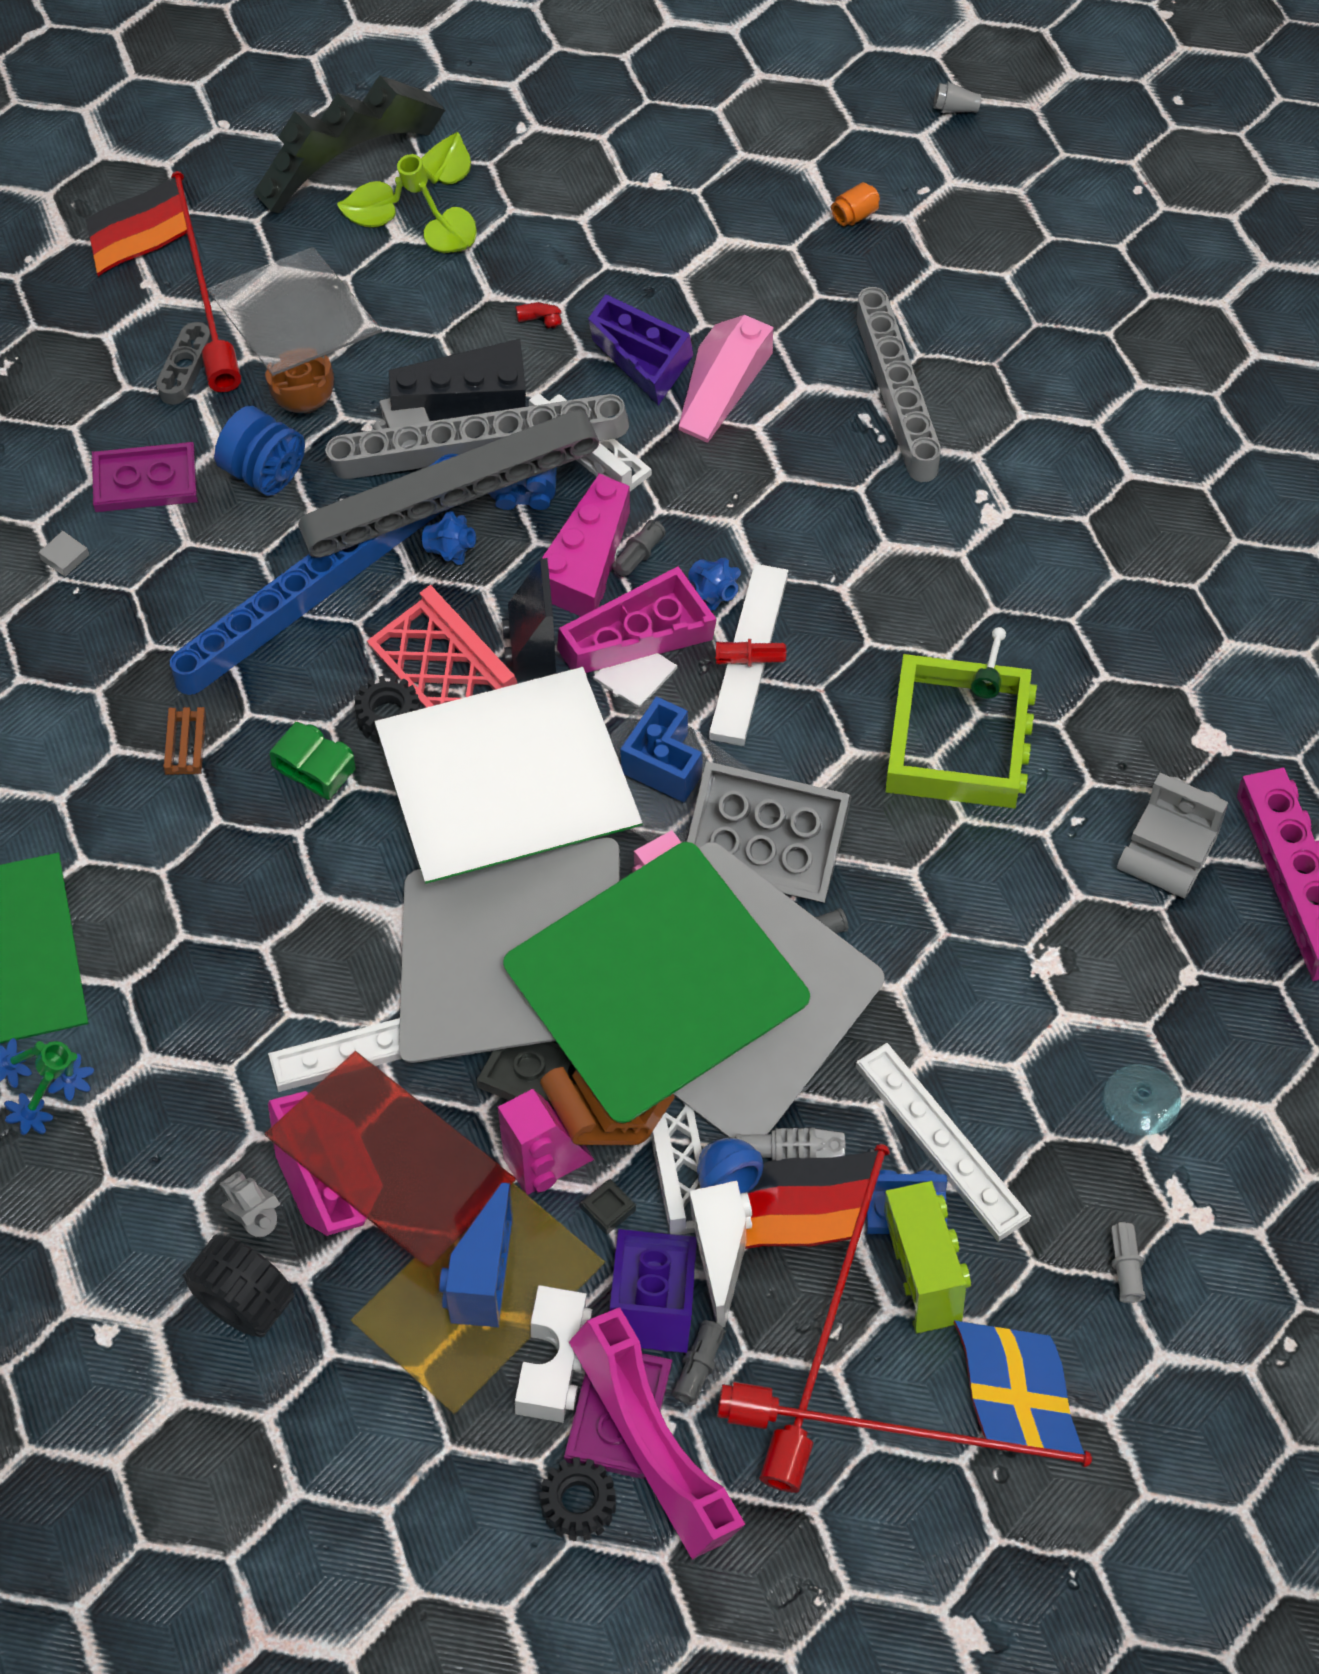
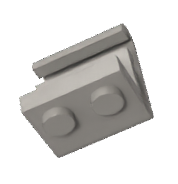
[1117,773,1228,899]

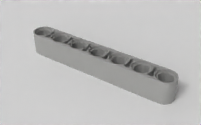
[856,287,941,482]

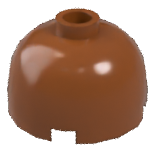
[265,350,335,414]

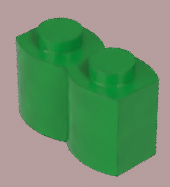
[269,722,355,800]

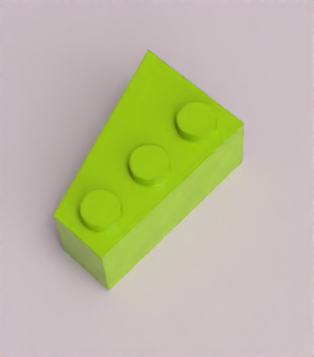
[884,1181,971,1334]

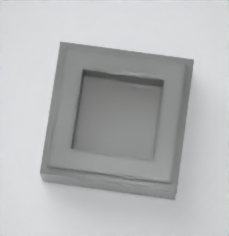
[38,531,89,577]

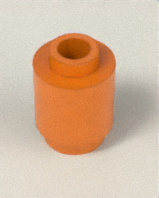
[831,182,880,226]

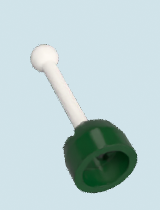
[971,627,1006,699]

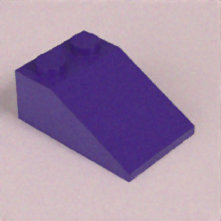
[609,1229,697,1353]

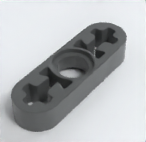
[156,322,212,405]

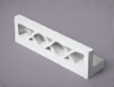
[529,393,652,491]
[650,1095,702,1235]

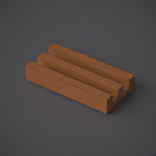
[164,707,206,775]

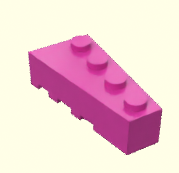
[542,474,630,616]
[557,566,717,673]

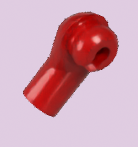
[515,302,562,328]

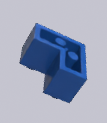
[620,696,702,803]

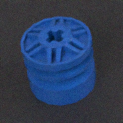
[214,406,305,496]

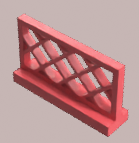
[367,585,518,708]

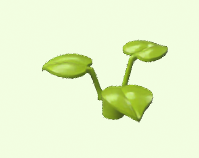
[337,132,477,253]

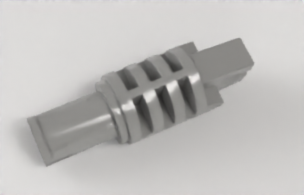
[737,1128,845,1161]

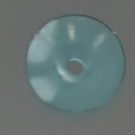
[1103,1064,1181,1135]

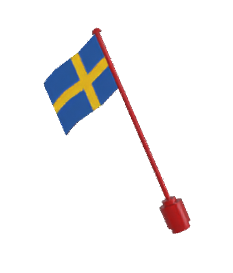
[717,1320,1092,1467]

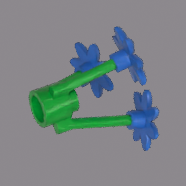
[0,1038,94,1135]

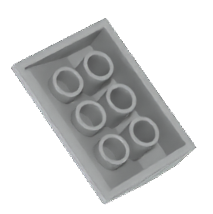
[687,761,852,903]

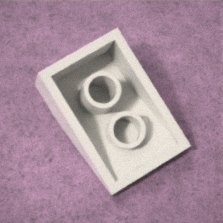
[690,1181,752,1328]

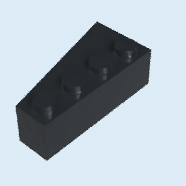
[389,339,526,421]

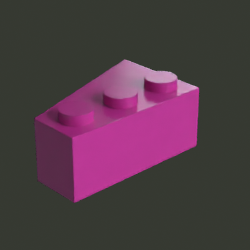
[498,1089,594,1196]

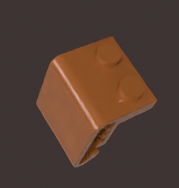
[540,1067,675,1145]

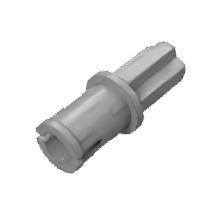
[1111,1222,1145,1303]

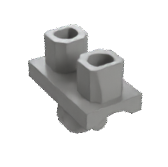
[219,1171,280,1237]

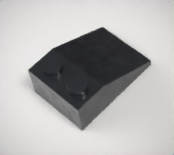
[502,558,556,681]

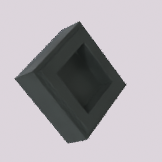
[580,1178,636,1235]

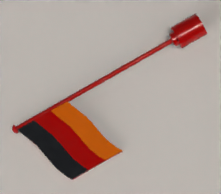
[86,171,241,392]
[745,1144,890,1493]

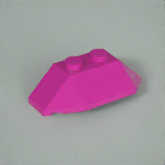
[268,1091,383,1236]

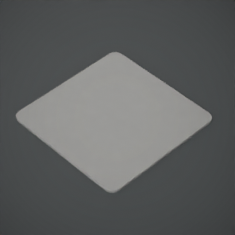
[399,838,620,1063]
[673,842,884,1139]

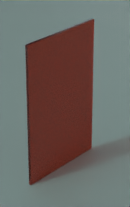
[265,1050,516,1268]

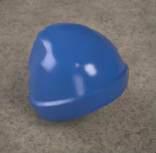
[697,1138,764,1194]

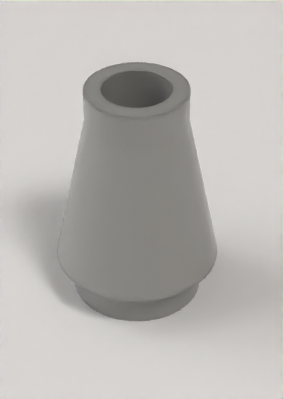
[934,81,981,113]

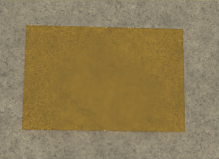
[351,1174,605,1414]

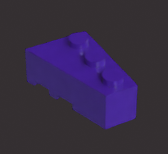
[588,294,693,406]

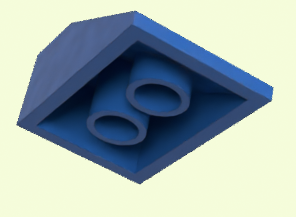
[440,1183,513,1328]

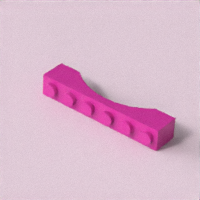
[569,1307,745,1559]

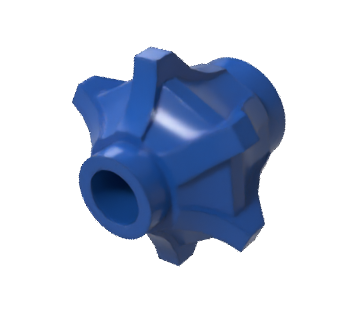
[422,511,476,565]
[688,558,741,611]

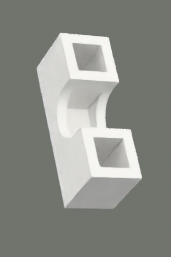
[515,1285,593,1423]

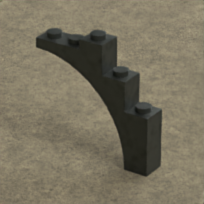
[254,75,445,213]

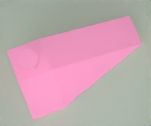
[679,315,774,443]

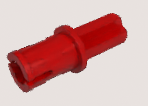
[716,639,786,667]

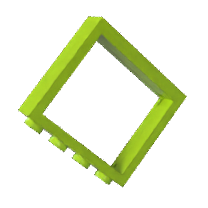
[885,654,1037,809]

